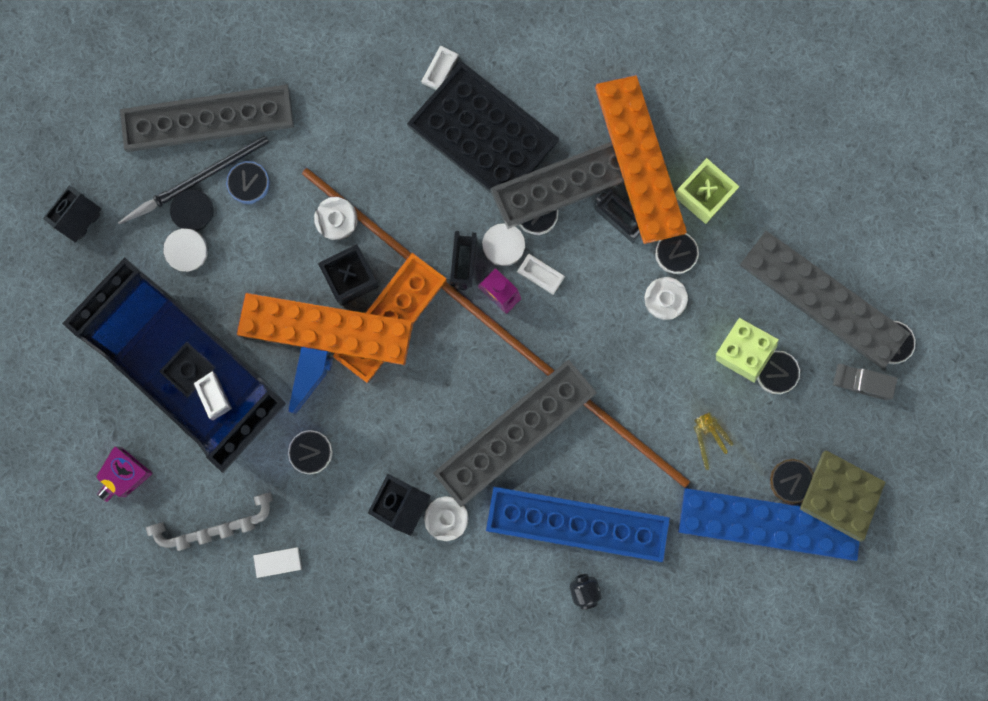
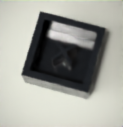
[318,244,379,306]

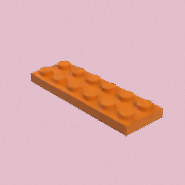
[332,253,447,383]

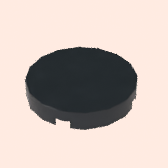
[170,189,214,231]

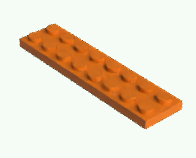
[595,75,687,244]
[237,293,414,365]

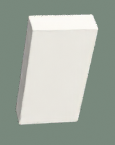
[421,46,459,90]
[517,254,565,295]
[194,372,232,420]
[253,547,302,578]

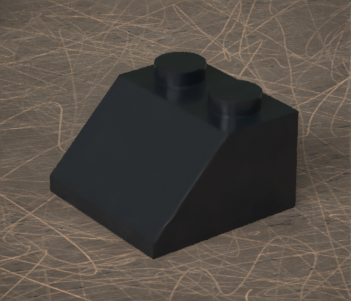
[43,185,102,243]
[368,474,431,536]

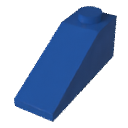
[288,347,333,414]

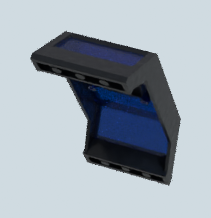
[62,257,286,473]

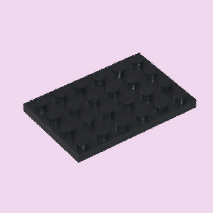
[407,61,559,194]

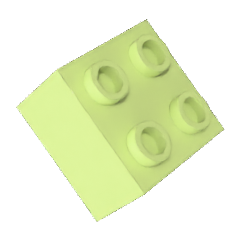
[675,158,739,224]
[716,318,779,383]

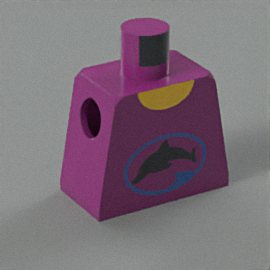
[477,268,521,314]
[96,446,153,502]

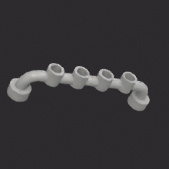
[146,492,273,551]

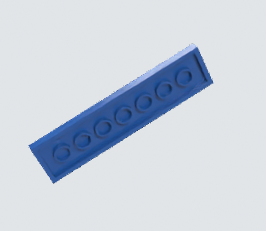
[486,487,670,562]
[678,488,859,561]

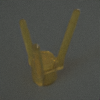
[693,412,734,470]

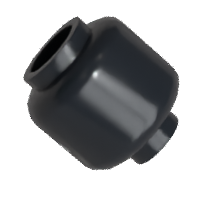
[570,573,601,609]

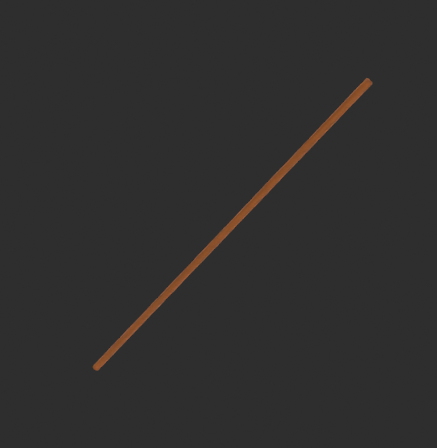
[302,168,690,488]

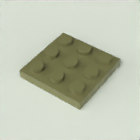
[800,450,885,542]

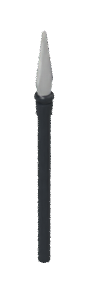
[118,135,269,224]

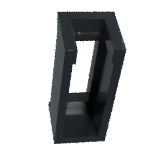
[595,190,640,244]
[450,231,477,291]

